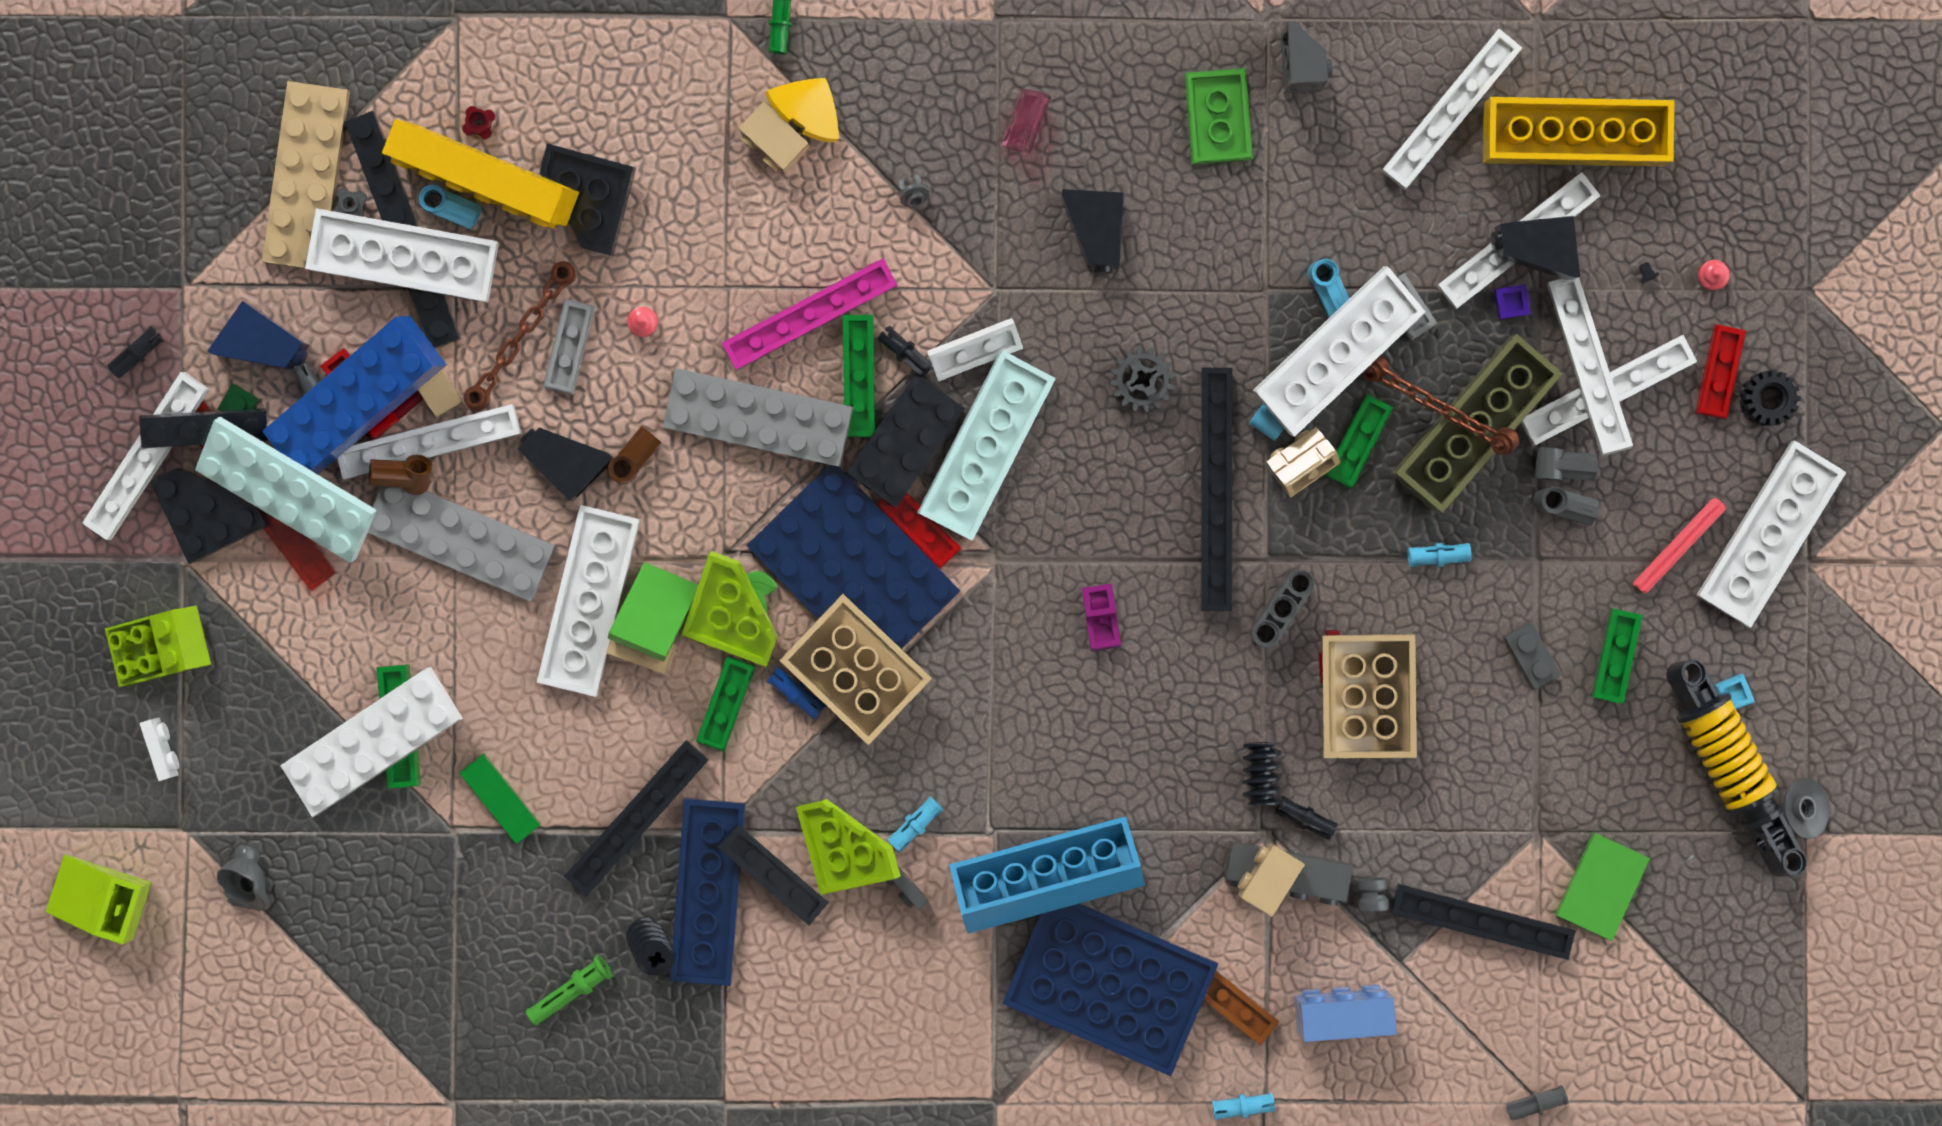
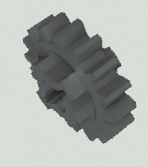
[1110,346,1176,413]

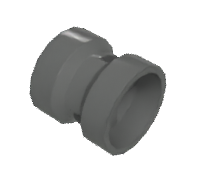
[1357,877,1389,912]

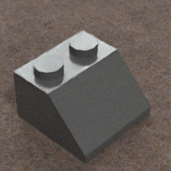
[1281,21,1333,94]

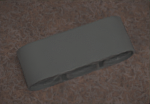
[1250,570,1314,647]

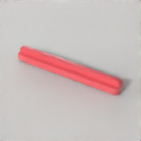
[1633,498,1726,594]

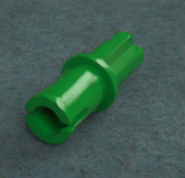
[768,0,792,55]

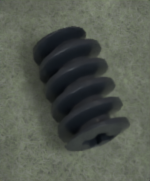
[1242,742,1282,805]
[626,917,675,976]

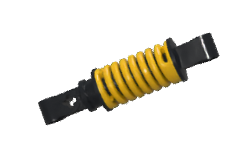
[1666,659,1807,877]

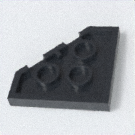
[539,143,636,256]
[150,468,271,564]

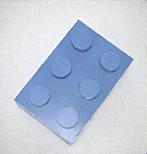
[1294,984,1397,1042]

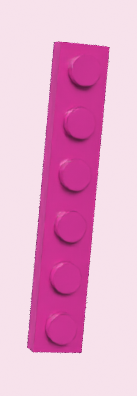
[722,258,898,371]

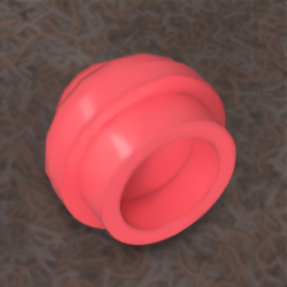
[1698,260,1730,290]
[627,307,658,337]

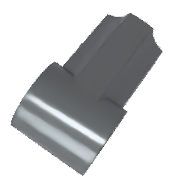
[1535,447,1599,481]
[1533,487,1599,526]

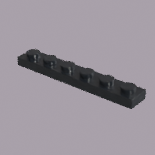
[564,740,710,897]
[1390,883,1576,960]

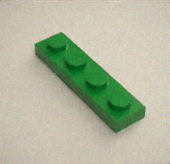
[843,315,875,437]
[376,664,421,789]

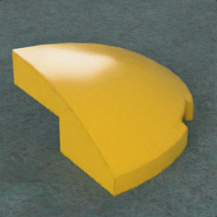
[765,78,839,142]

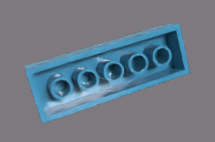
[949,816,1145,934]

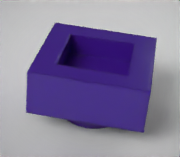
[1494,284,1531,320]

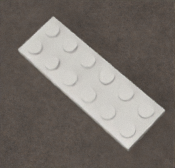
[305,208,499,303]
[1253,266,1426,437]
[1696,440,1846,628]
[537,505,641,697]
[280,667,463,817]

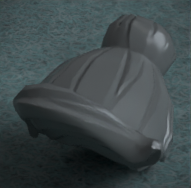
[217,845,272,911]

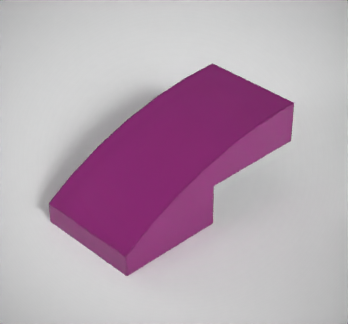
[1082,583,1121,652]

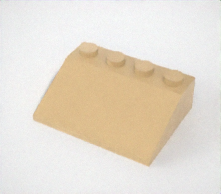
[779,594,932,745]
[1322,634,1417,758]

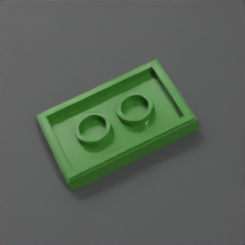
[1184,68,1253,165]
[607,562,698,662]
[1555,832,1650,941]

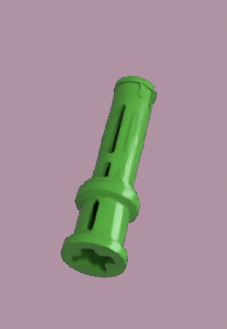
[526,955,614,1026]

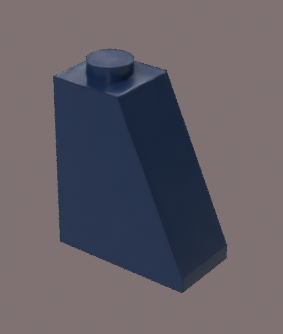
[208,301,310,370]

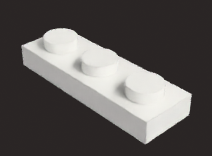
[927,318,1023,381]

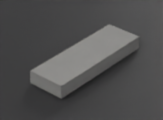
[543,299,596,395]

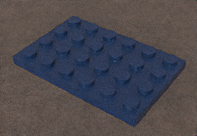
[746,465,960,649]
[1002,903,1219,1076]

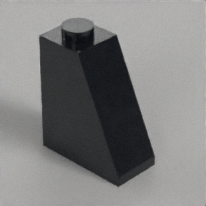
[1061,189,1124,274]
[1491,216,1580,280]
[518,427,614,502]

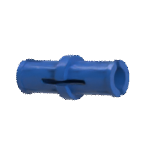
[766,667,825,720]

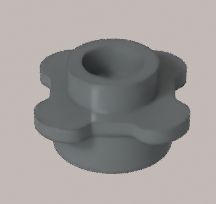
[334,188,367,217]

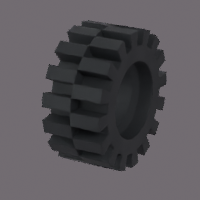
[1739,370,1801,426]

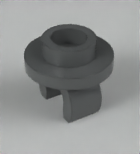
[898,174,929,208]

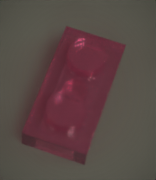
[1002,89,1051,154]

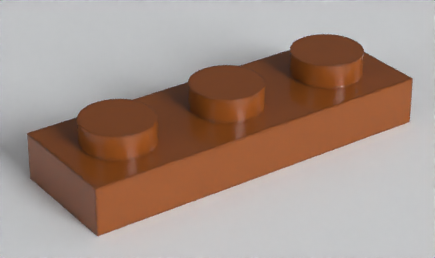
[1204,970,1279,1046]

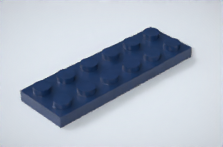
[670,798,746,986]

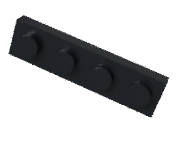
[139,408,268,448]
[717,823,829,926]

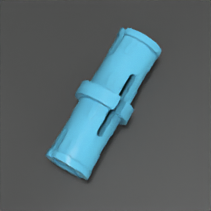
[1407,543,1471,567]
[887,796,944,853]
[1212,1093,1275,1120]

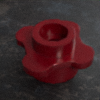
[462,106,496,139]

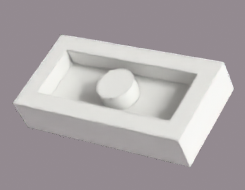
[139,718,179,781]

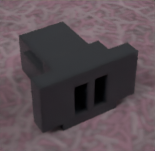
[1639,262,1660,283]

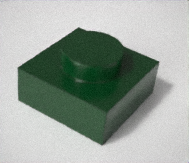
[217,383,261,411]

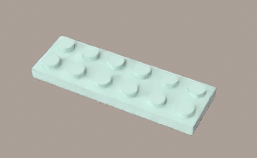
[917,350,1056,541]
[195,417,377,563]

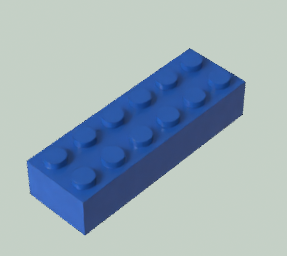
[262,316,447,475]

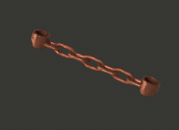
[464,261,577,411]
[1362,356,1519,455]

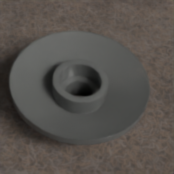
[1783,778,1830,839]

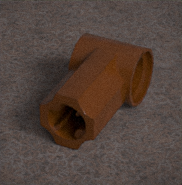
[608,426,662,484]
[368,454,432,495]

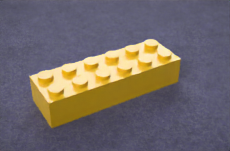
[1483,97,1675,167]
[382,118,579,229]

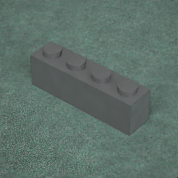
[1224,841,1353,906]

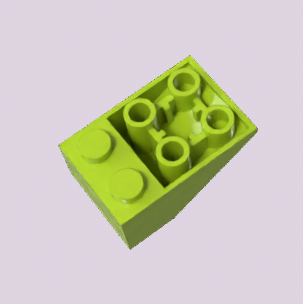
[105,605,211,687]
[45,854,152,945]

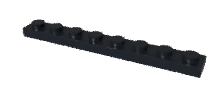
[344,111,461,349]
[1201,367,1232,611]

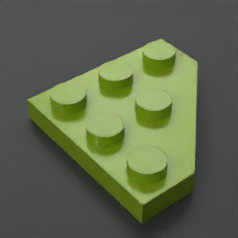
[681,551,778,667]
[796,799,901,895]

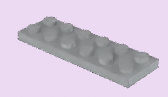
[663,368,854,467]
[367,486,556,602]

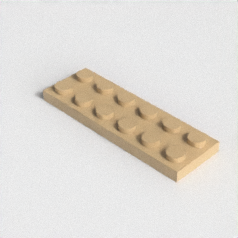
[262,81,350,269]

